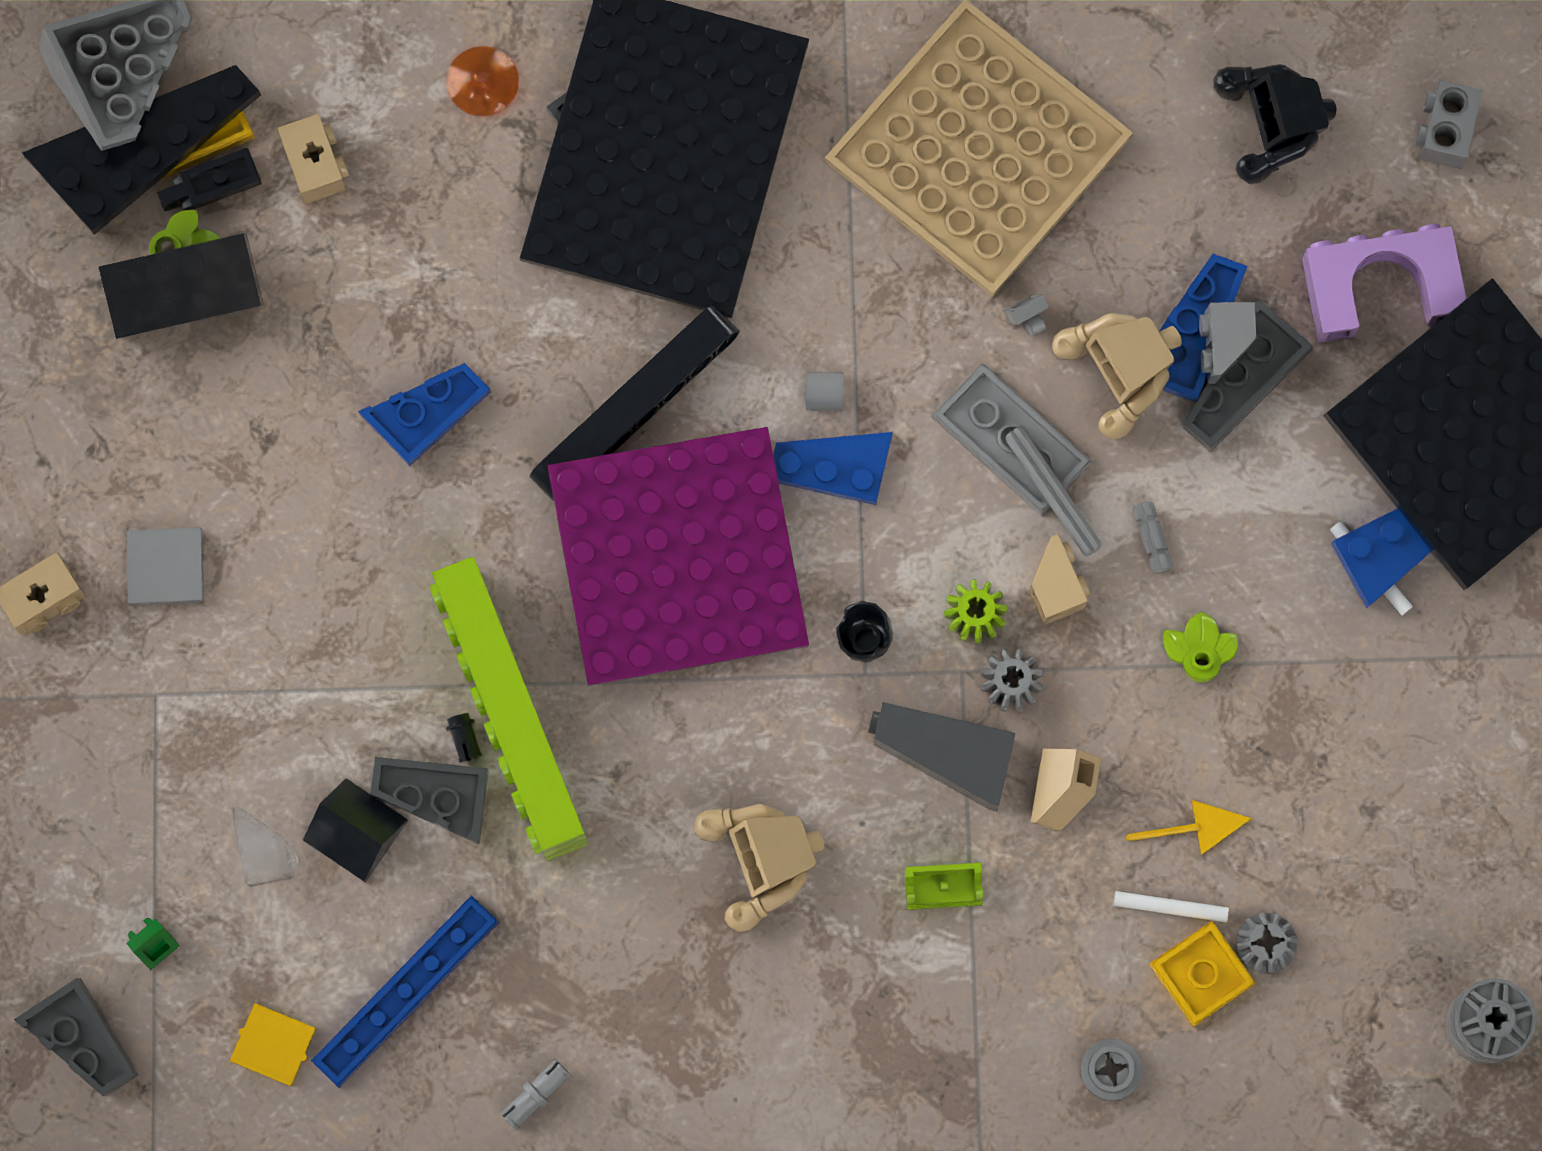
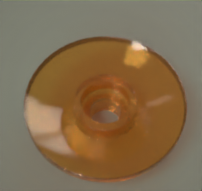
[446,46,519,116]

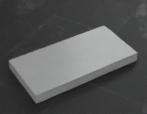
[932,363,1092,516]

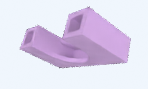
[1302,224,1466,343]

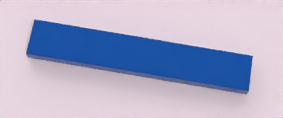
[311,895,499,1088]

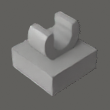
[1003,293,1049,336]

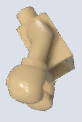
[1052,313,1182,440]
[694,804,824,932]

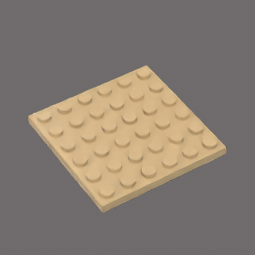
[824,0,1133,298]

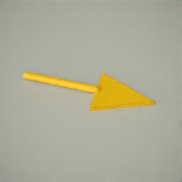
[1126,799,1252,855]

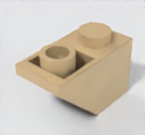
[1029,534,1090,625]
[1031,749,1101,831]

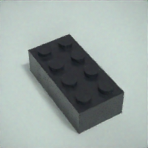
[99,233,264,339]

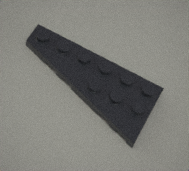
[22,65,261,235]

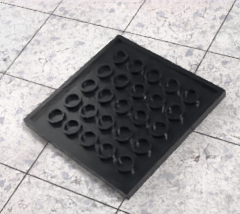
[1323,278,1542,590]

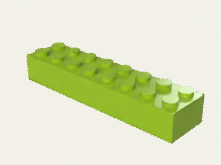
[429,556,589,861]

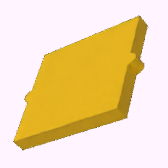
[230,1003,317,1087]

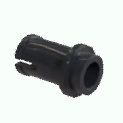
[446,713,482,763]

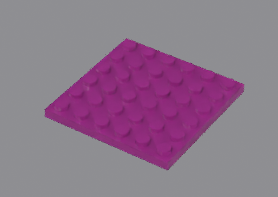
[548,427,809,686]

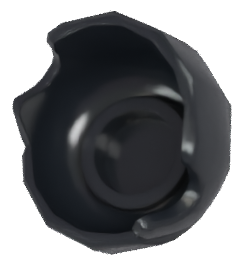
[836,601,893,662]

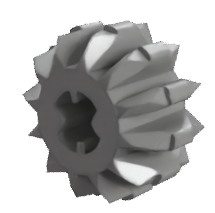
[981,648,1044,712]

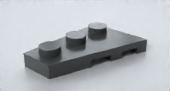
[14,978,139,1096]

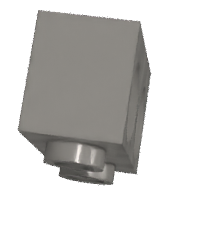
[1416,80,1483,169]

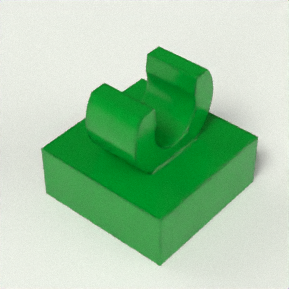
[126,918,180,971]

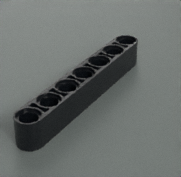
[529,305,740,502]

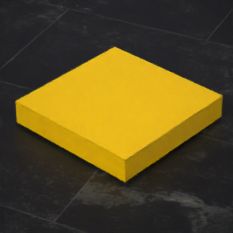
[1149,921,1256,1027]

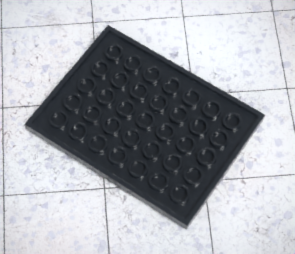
[520,0,809,318]

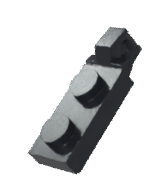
[157,148,262,212]

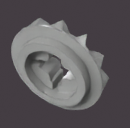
[1236,912,1298,974]
[1081,1039,1142,1100]

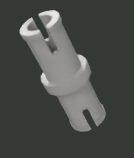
[500,1058,572,1130]

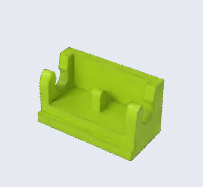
[904,862,983,910]

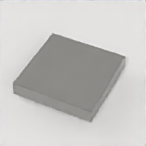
[127,527,204,606]

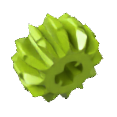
[944,579,1008,644]

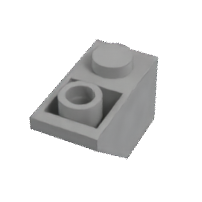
[1199,302,1256,384]

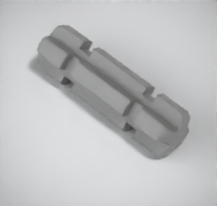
[1133,501,1173,574]

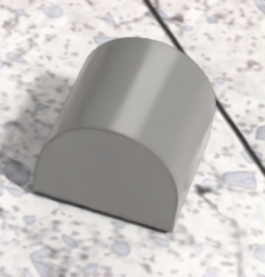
[806,372,844,411]

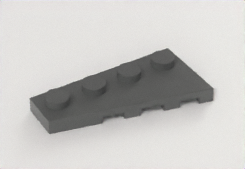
[1183,299,1313,452]

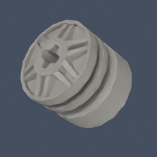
[1445,978,1536,1065]

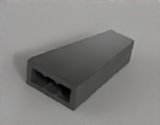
[868,702,1016,812]

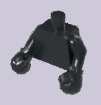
[1213,64,1337,184]

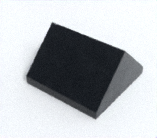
[303,778,408,882]

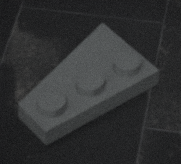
[370,757,488,845]

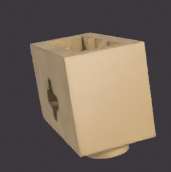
[277,113,349,204]
[0,552,86,635]

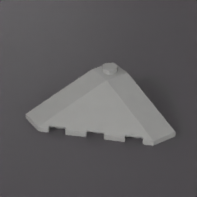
[39,0,192,151]

